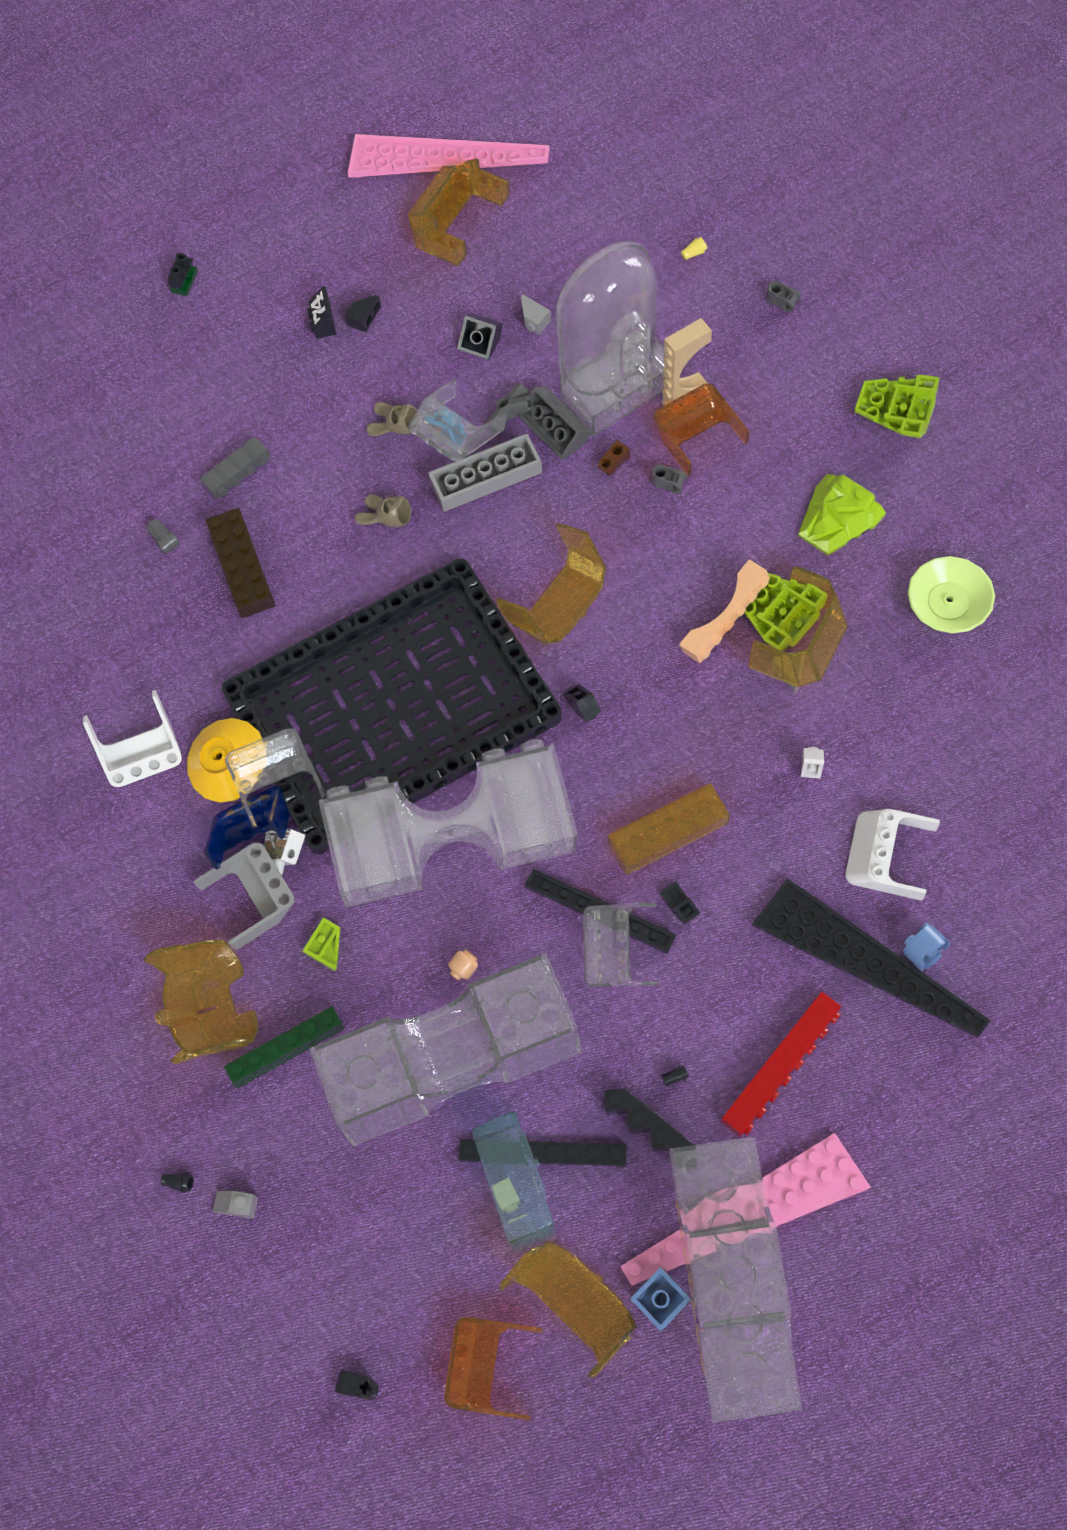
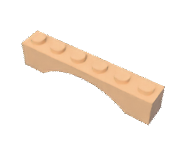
[679,560,770,663]

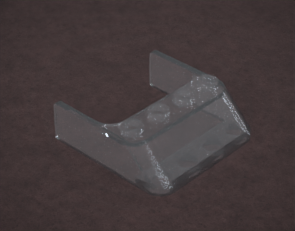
[408,379,506,461]
[225,728,325,827]
[583,902,659,987]

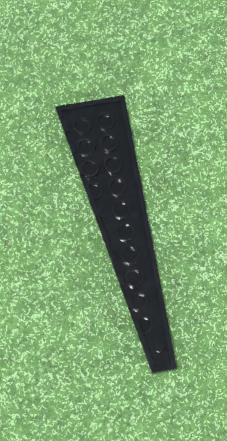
[752,878,991,1038]

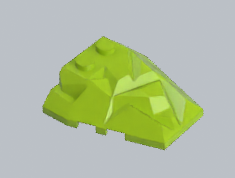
[855,375,939,438]
[798,474,886,556]
[744,573,828,652]

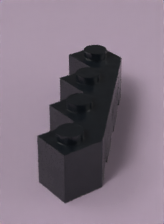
[604,1088,697,1171]

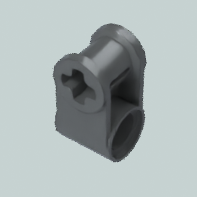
[766,281,801,312]
[651,464,687,494]

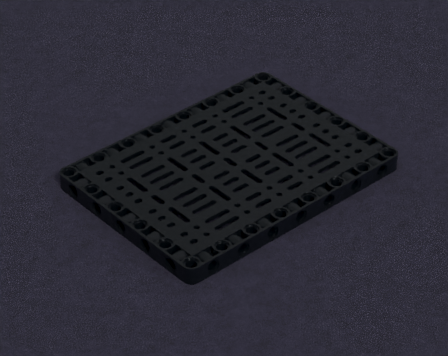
[222,558,562,854]

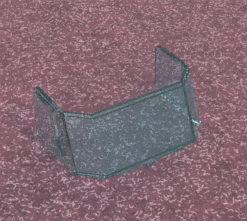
[471,1111,557,1252]

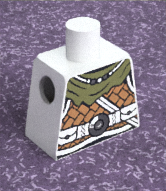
[264,829,305,875]

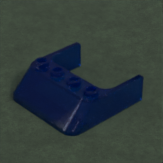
[204,785,289,870]

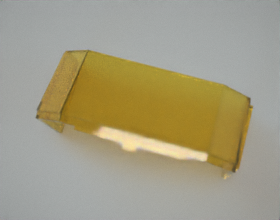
[496,523,606,644]
[748,566,848,687]
[499,1241,638,1378]

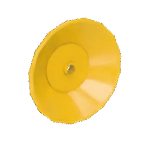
[187,718,266,803]

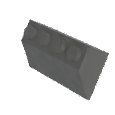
[517,387,592,460]

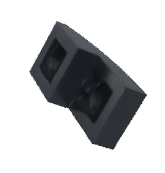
[659,881,700,924]

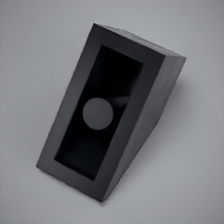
[345,295,381,332]
[563,684,601,721]

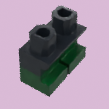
[168,253,198,296]

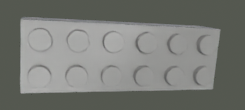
[428,434,542,512]

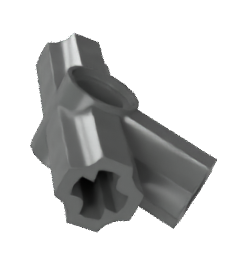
[485,383,534,433]

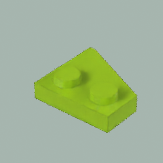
[302,917,340,971]

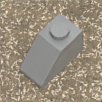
[521,295,551,335]
[212,1191,258,1219]

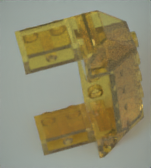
[408,158,510,267]

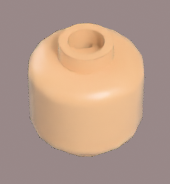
[448,949,478,980]

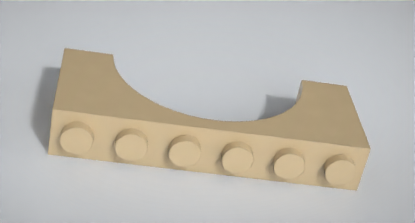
[662,318,712,414]

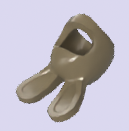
[366,402,420,436]
[355,494,411,528]

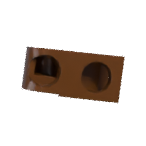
[598,440,631,476]

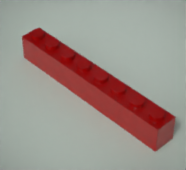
[721,992,842,1138]

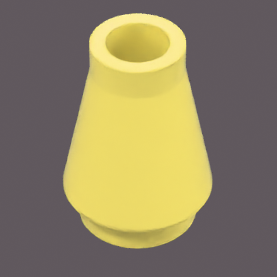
[681,237,707,260]

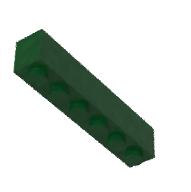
[224,1006,345,1089]

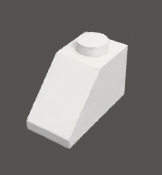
[801,747,824,778]

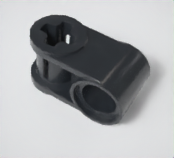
[334,1369,379,1400]

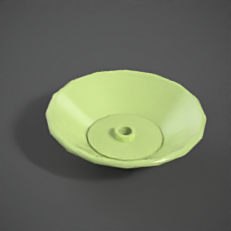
[908,556,995,633]

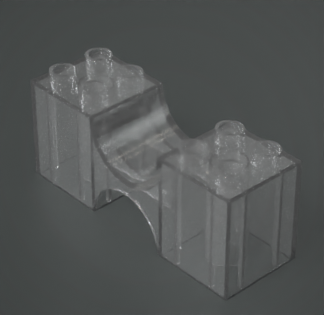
[318,740,578,908]
[309,953,581,1146]

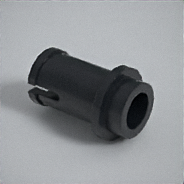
[661,1065,689,1087]

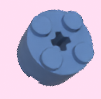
[903,922,950,971]

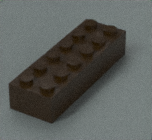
[205,508,276,618]

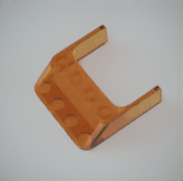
[654,384,750,476]
[444,1317,544,1421]

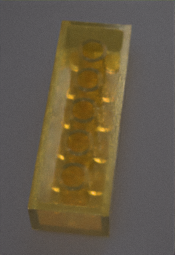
[607,783,730,875]

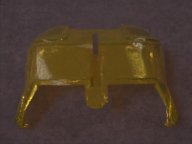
[144,939,258,1065]

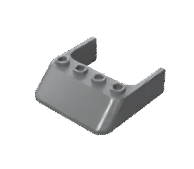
[193,843,295,950]

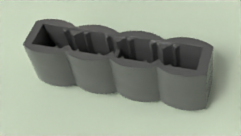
[200,437,271,499]

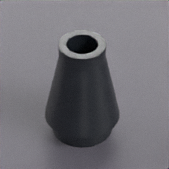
[161,1172,194,1193]

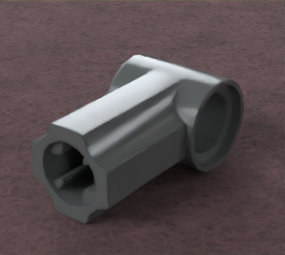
[146,519,180,554]

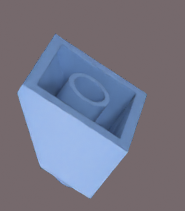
[630,1267,692,1332]

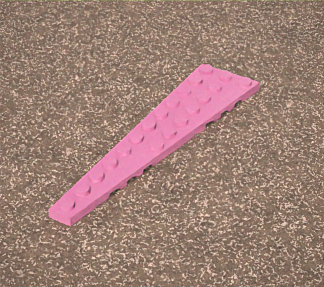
[348,134,550,178]
[620,1133,871,1286]

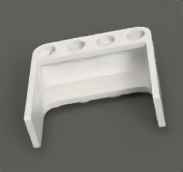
[83,690,182,787]
[846,809,940,901]

